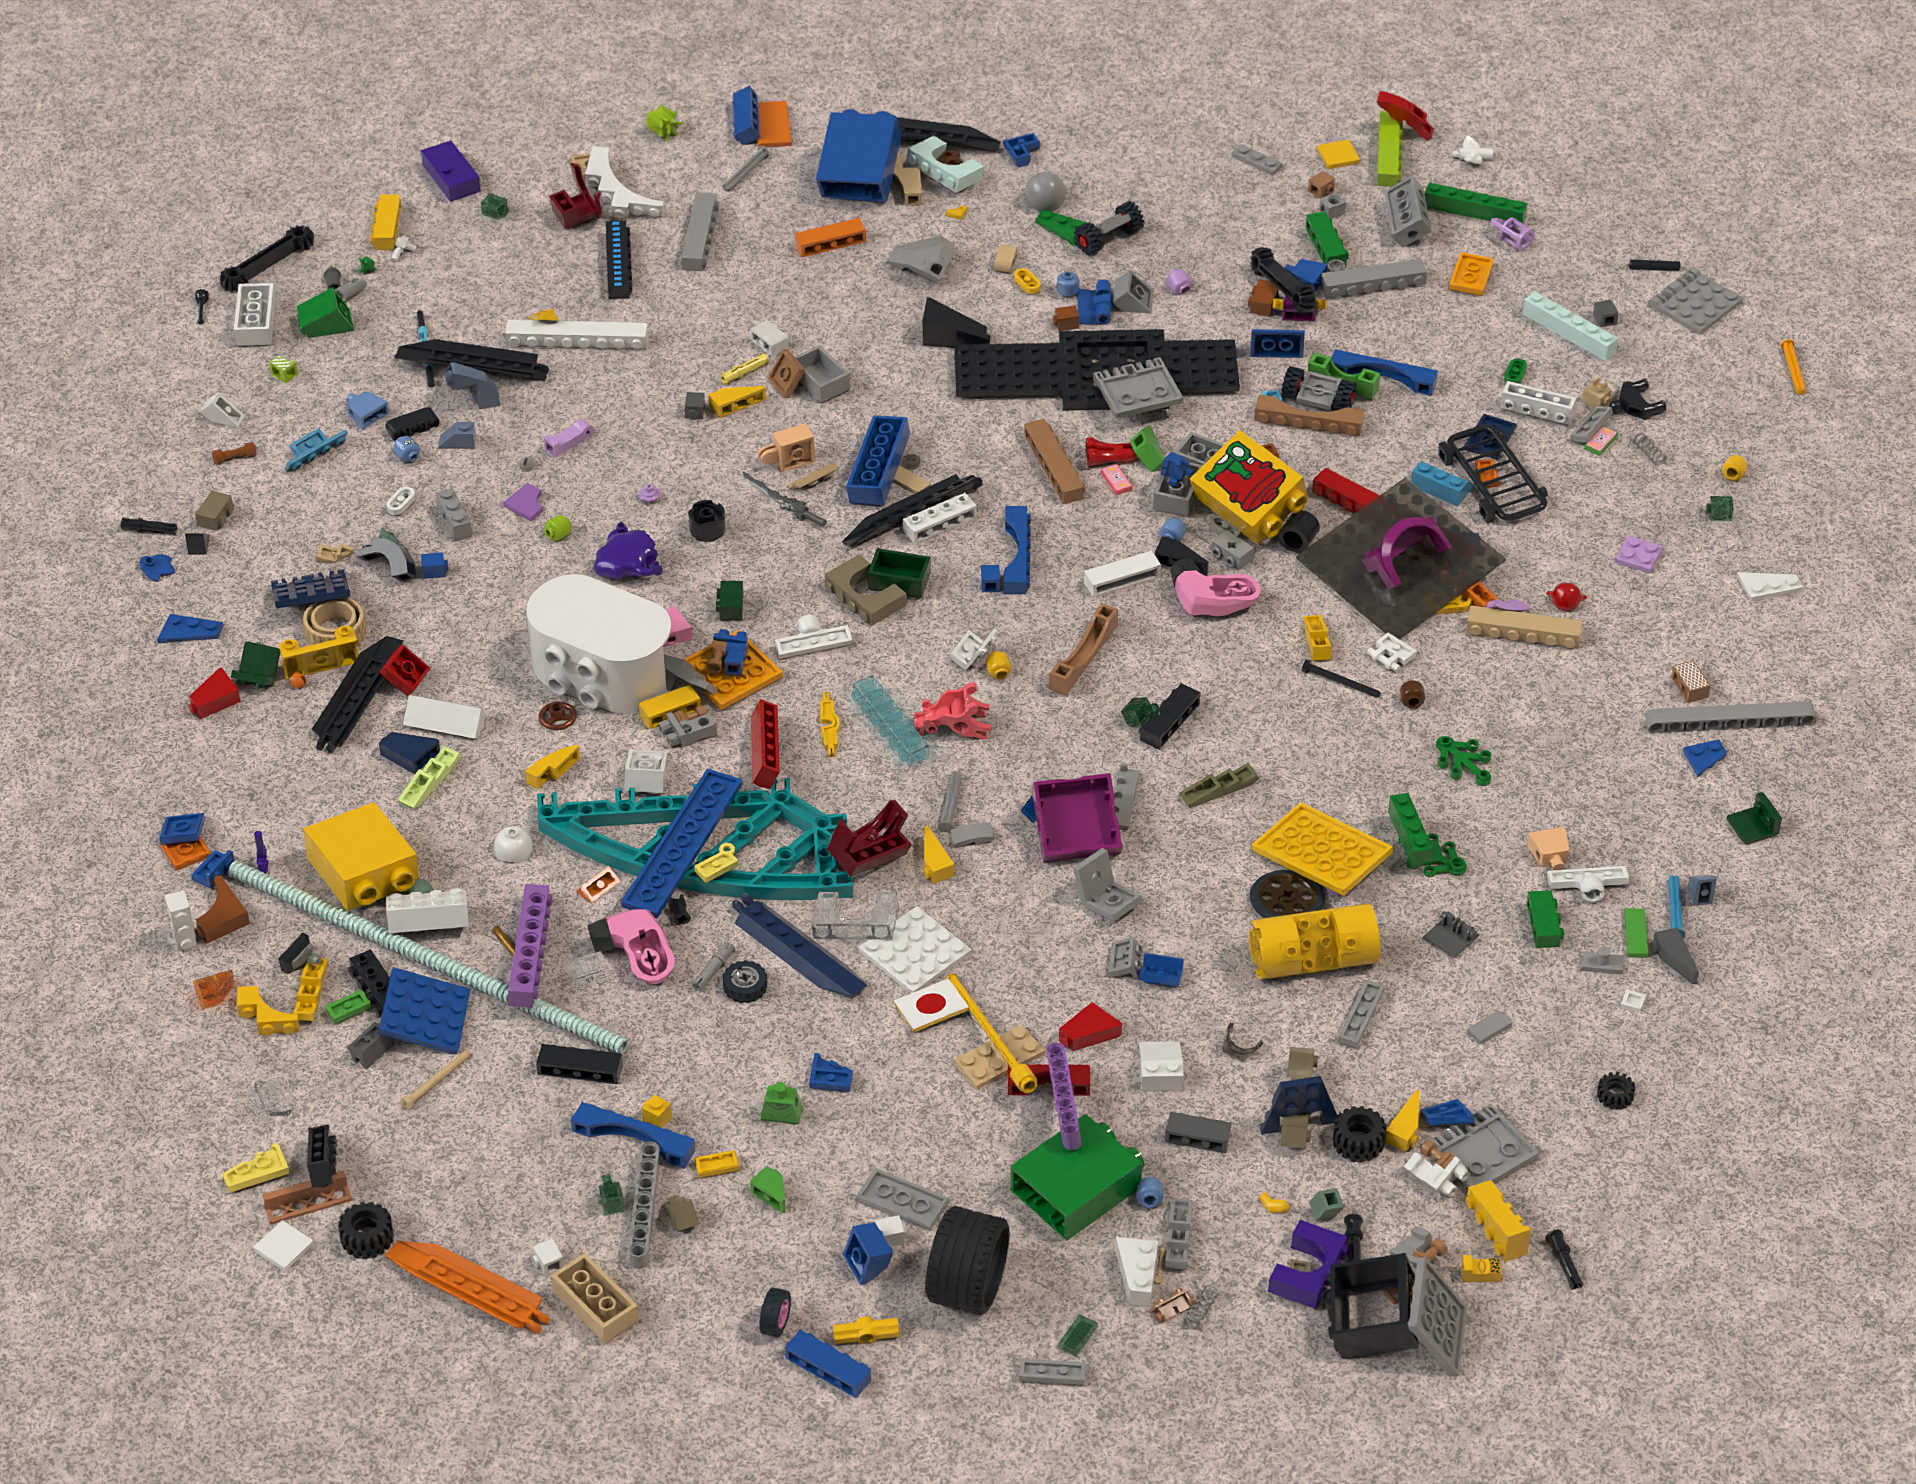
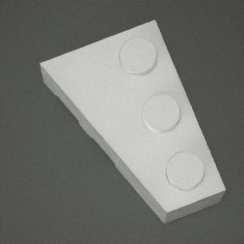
[1115,1237,1158,1307]

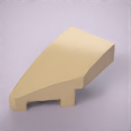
[315,544,354,563]

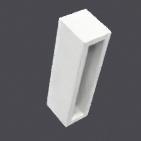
[1084,551,1161,597]

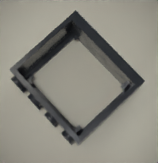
[1327,1253,1419,1359]

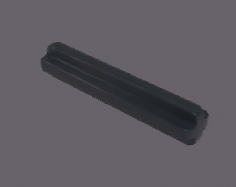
[1629,259,1681,271]

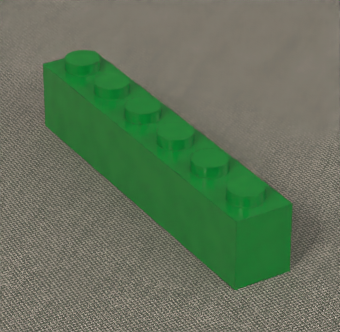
[1424,182,1528,228]

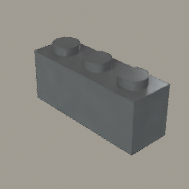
[1165,1112,1232,1154]

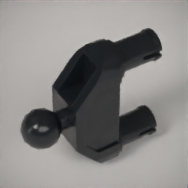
[1609,378,1667,420]

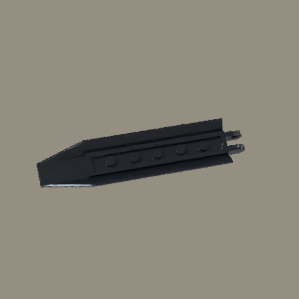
[897,117,1001,151]
[395,339,550,381]
[842,474,983,546]
[312,636,404,754]

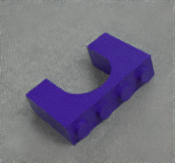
[1268,1220,1349,1309]

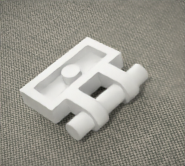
[1367,633,1417,672]

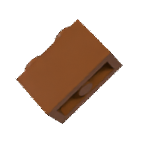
[1248,279,1279,317]

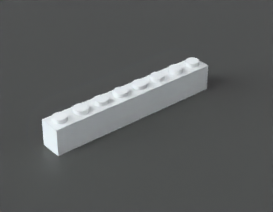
[505,320,648,349]

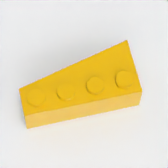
[1465,1180,1531,1262]

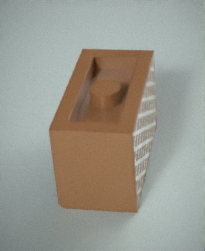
[1671,660,1710,703]

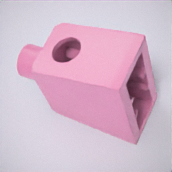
[663,606,692,647]

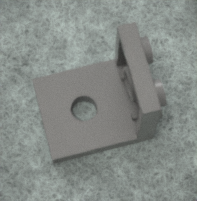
[1073,848,1143,921]

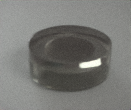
[903,454,921,470]

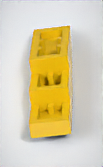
[293,958,328,1021]

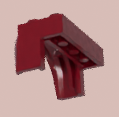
[827,800,912,877]

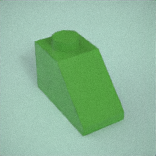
[750,1165,786,1213]

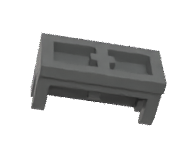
[347,1022,394,1069]

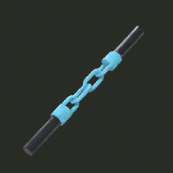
[417,310,435,388]

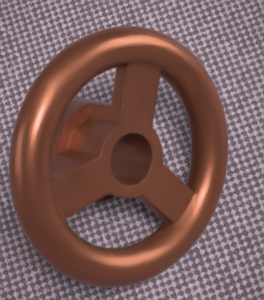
[539,701,577,730]

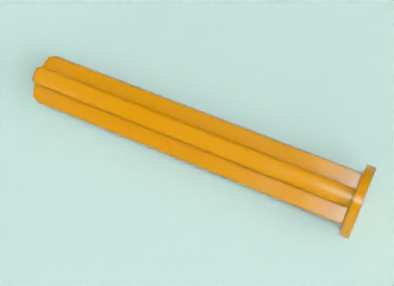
[1780,339,1806,395]

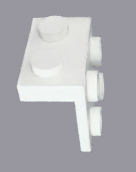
[948,628,997,670]

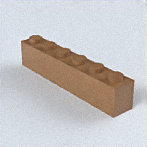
[1024,419,1086,504]

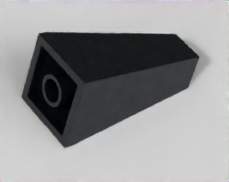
[922,297,991,348]

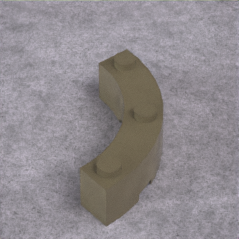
[1280,1047,1318,1148]

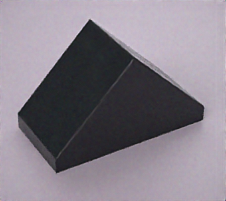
[185,533,210,555]

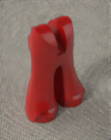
[1085,437,1137,467]

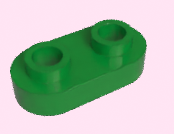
[1504,358,1527,384]

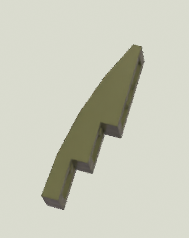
[1179,763,1259,808]

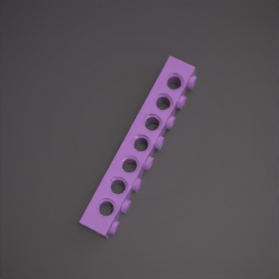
[508,884,553,1008]

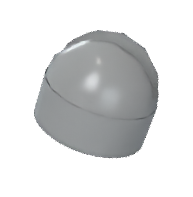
[520,457,535,471]

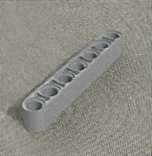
[629,1141,660,1269]

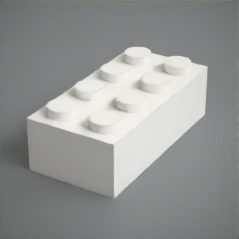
[234,283,276,346]
[386,888,469,933]

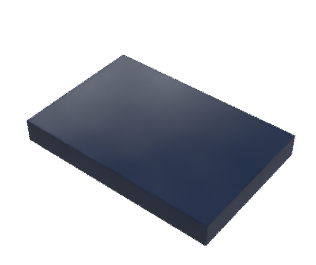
[1465,414,1517,460]

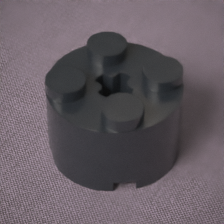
[688,500,726,542]

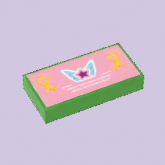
[1584,426,1618,456]

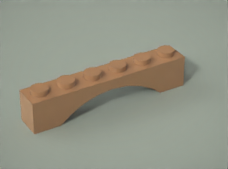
[1254,395,1364,436]
[1049,603,1118,695]

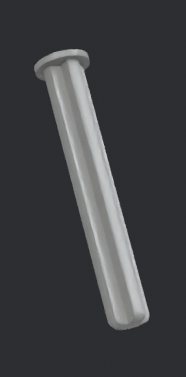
[723,146,770,191]
[938,771,962,833]

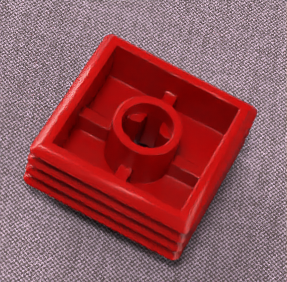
[380,644,431,696]

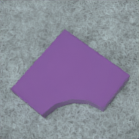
[503,483,543,521]

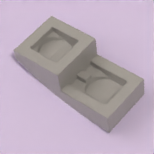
[950,823,995,848]

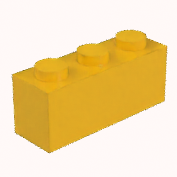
[639,684,701,730]

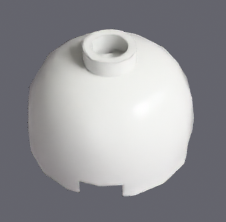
[494,826,533,864]

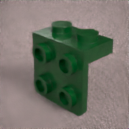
[231,641,280,688]

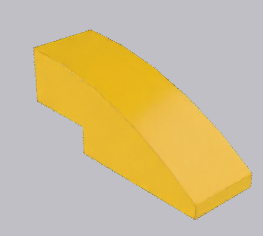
[1303,615,1331,661]
[525,744,580,789]

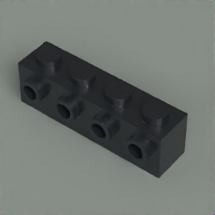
[348,949,390,1018]
[307,1124,337,1188]

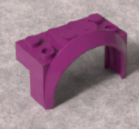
[1362,516,1452,589]

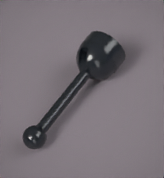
[195,289,209,325]

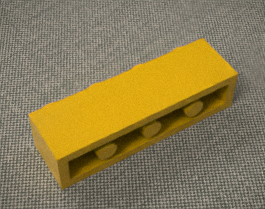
[370,194,402,250]

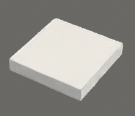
[253,1220,314,1271]

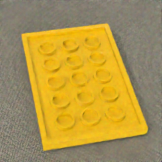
[1251,802,1393,896]

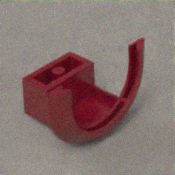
[549,163,604,230]

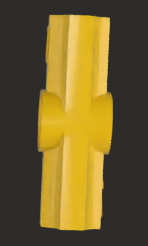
[833,1316,899,1345]

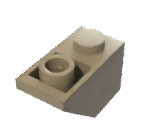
[663,1195,699,1231]

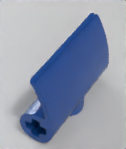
[1078,279,1113,325]

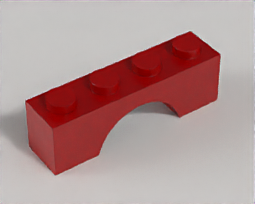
[1008,1064,1090,1096]

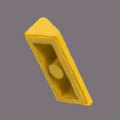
[528,309,559,321]

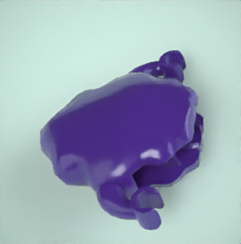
[594,522,663,580]

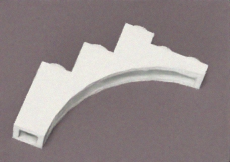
[585,146,664,219]

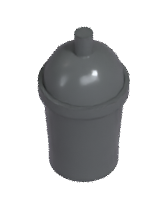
[324,266,341,290]

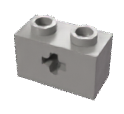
[1211,530,1254,570]

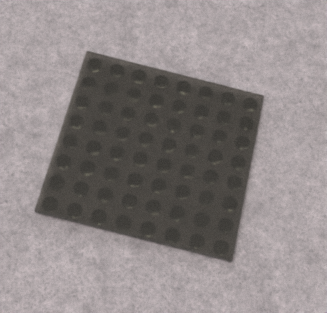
[1296,477,1506,640]

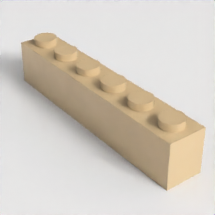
[1466,606,1582,648]

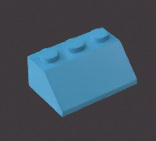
[1410,461,1475,506]

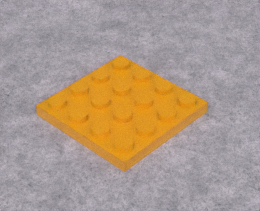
[684,630,783,710]

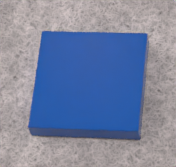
[159,813,205,844]

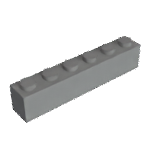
[681,192,719,271]
[1321,259,1427,299]

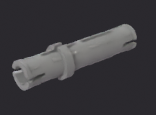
[692,942,735,992]

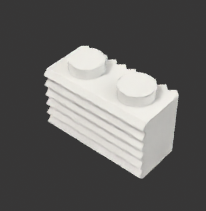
[750,319,789,357]

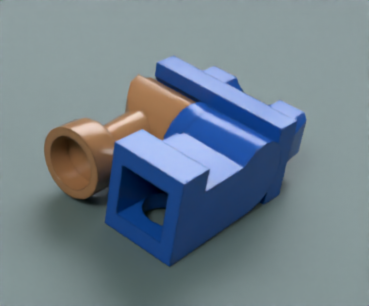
[707,629,748,677]

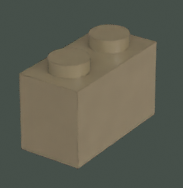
[195,491,234,531]

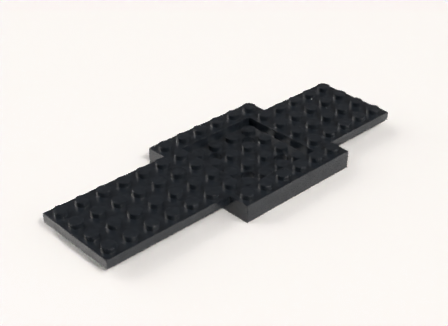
[954,329,1240,411]

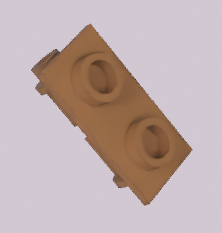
[1149,1288,1195,1322]

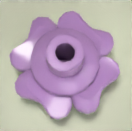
[638,484,661,503]

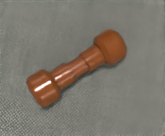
[212,442,257,464]

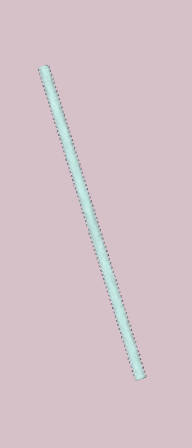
[228,861,627,1054]

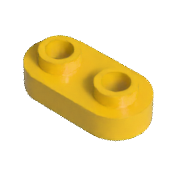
[1014,268,1041,294]

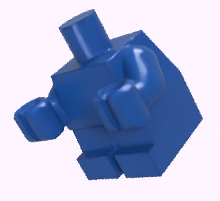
[1161,452,1194,487]

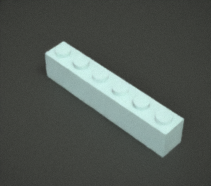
[1522,291,1618,361]

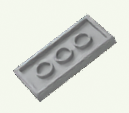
[856,1168,950,1231]

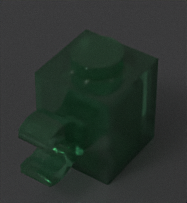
[1121,697,1160,727]
[598,1174,625,1216]

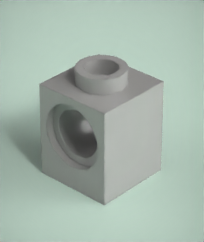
[1319,193,1347,219]

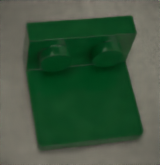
[1726,792,1782,844]

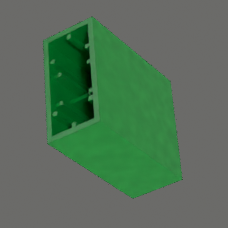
[1010,1113,1145,1241]

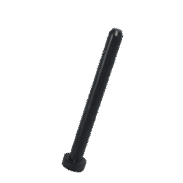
[1302,659,1381,698]

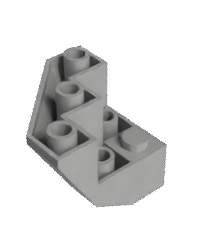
[887,235,955,284]

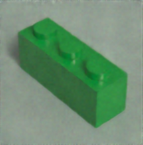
[1527,890,1564,948]

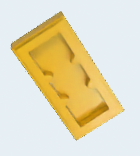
[694,1150,740,1178]

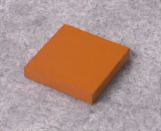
[160,836,211,871]

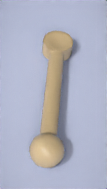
[1154,1247,1167,1284]

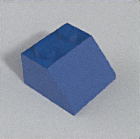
[843,1222,893,1286]

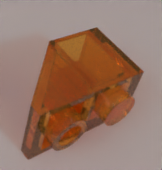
[193,969,235,1010]

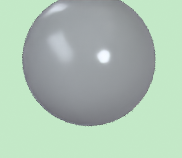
[1025,172,1066,212]

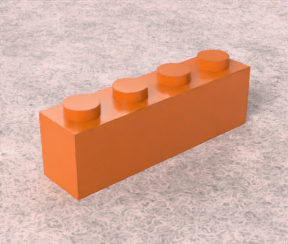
[795,218,866,257]

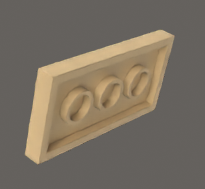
[954,1024,1045,1089]

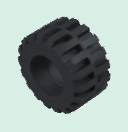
[1333,1106,1386,1162]
[338,1201,394,1259]

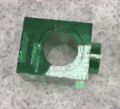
[1706,496,1734,521]

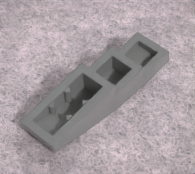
[664,654,718,695]
[1165,1198,1193,1269]

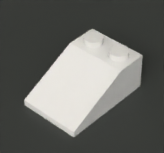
[624,749,668,795]
[1139,1041,1184,1091]

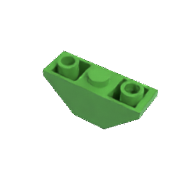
[1130,425,1165,472]

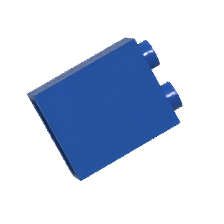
[816,109,902,202]

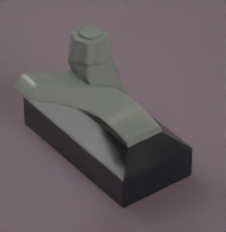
[278,933,321,974]

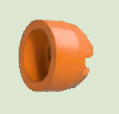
[290,672,307,688]

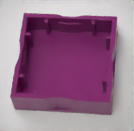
[1032,773,1122,863]

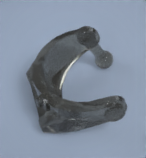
[1222,1022,1264,1062]

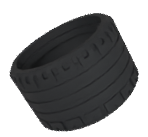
[925,1206,1010,1315]

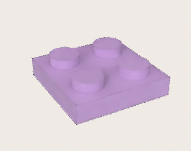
[1615,536,1663,573]

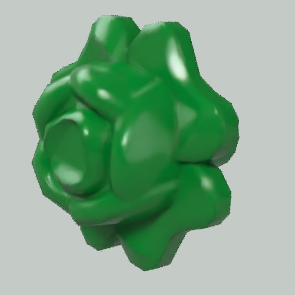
[358,256,376,274]

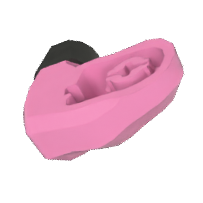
[1170,559,1261,616]

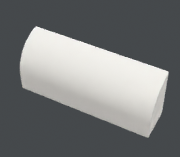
[403,695,486,739]

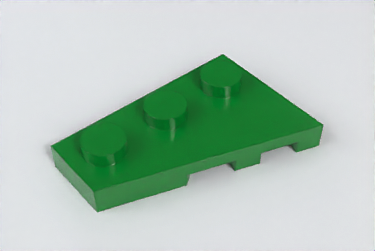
[1035,210,1086,247]

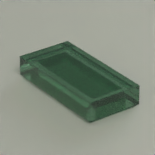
[1058,1314,1098,1357]

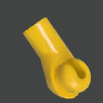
[1259,1192,1290,1213]

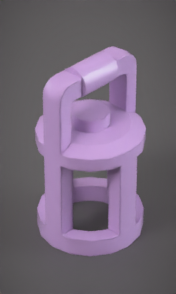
[1490,218,1535,251]

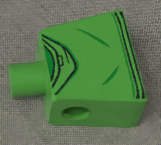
[760,1082,803,1125]

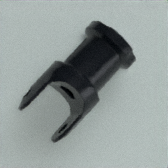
[668,894,691,925]

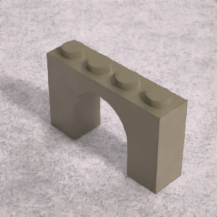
[824,555,907,626]

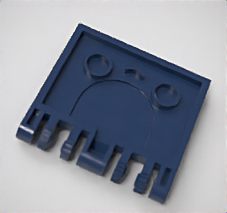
[271,569,351,609]

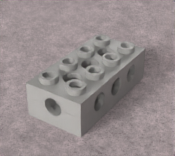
[1384,176,1432,247]

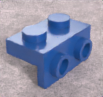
[191,850,234,889]
[1139,953,1184,987]

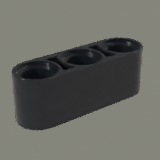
[385,407,440,441]

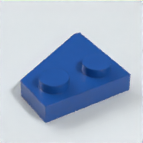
[1683,739,1727,777]
[809,1053,853,1092]
[1420,1099,1475,1125]

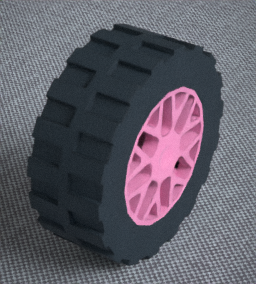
[759,1287,791,1337]

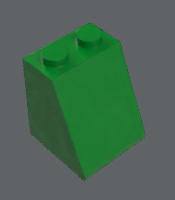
[296,287,355,338]

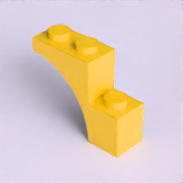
[237,986,300,1036]

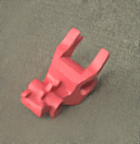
[913,682,991,740]

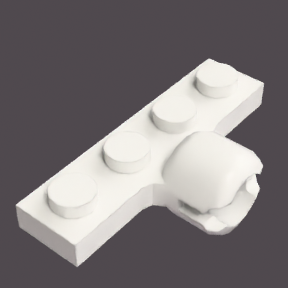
[775,614,853,659]
[1547,866,1629,903]

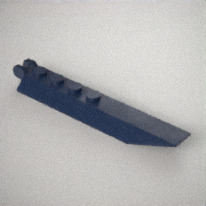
[731,893,867,997]

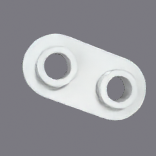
[386,487,415,515]

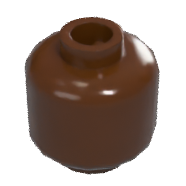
[1400,680,1425,708]

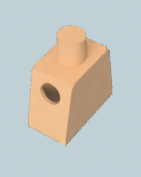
[1527,827,1569,870]

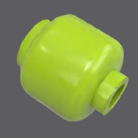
[544,515,572,541]

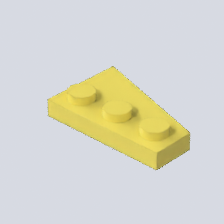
[222,1142,290,1193]

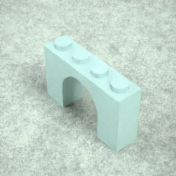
[906,136,985,193]

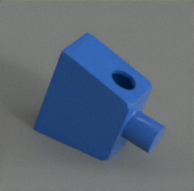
[1285,259,1328,292]

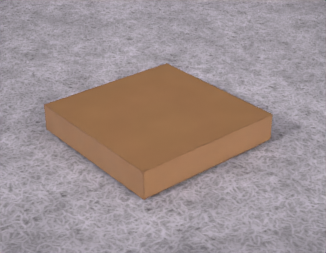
[767,349,805,398]

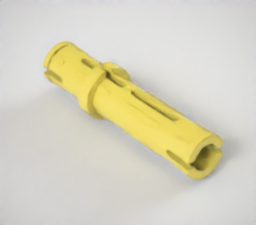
[720,353,769,384]

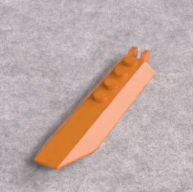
[385,1241,550,1334]

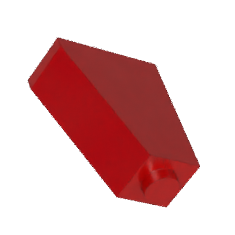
[188,667,241,719]
[1059,1002,1122,1051]

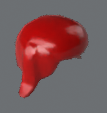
[1546,582,1587,611]

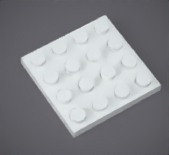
[858,906,972,993]

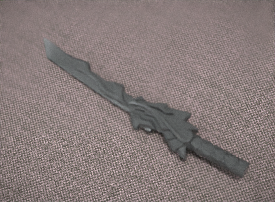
[743,471,827,526]

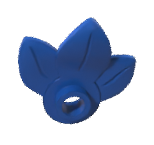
[139,554,175,582]

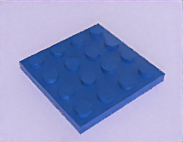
[378,967,471,1054]

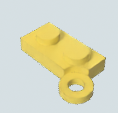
[694,843,738,883]

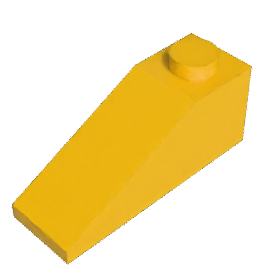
[708,386,766,418]
[923,825,954,884]
[1385,1089,1420,1152]

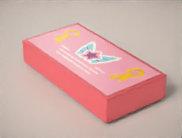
[1100,464,1133,495]

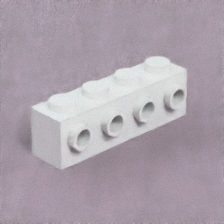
[1501,381,1576,425]
[903,493,977,544]

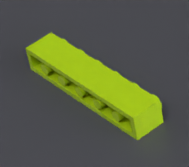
[1377,111,1403,187]

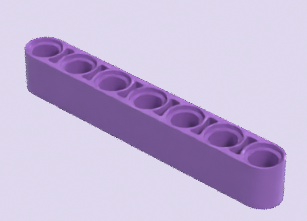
[1046,1043,1082,1150]

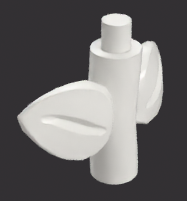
[1452,136,1493,164]

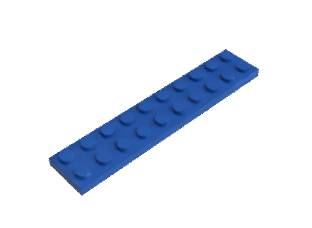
[621,768,743,918]

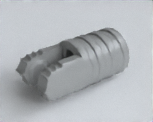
[335,278,367,302]

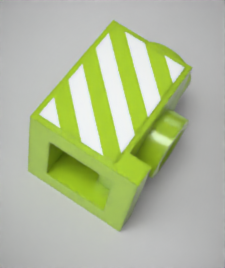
[269,355,298,383]

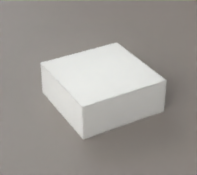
[1620,989,1646,1013]

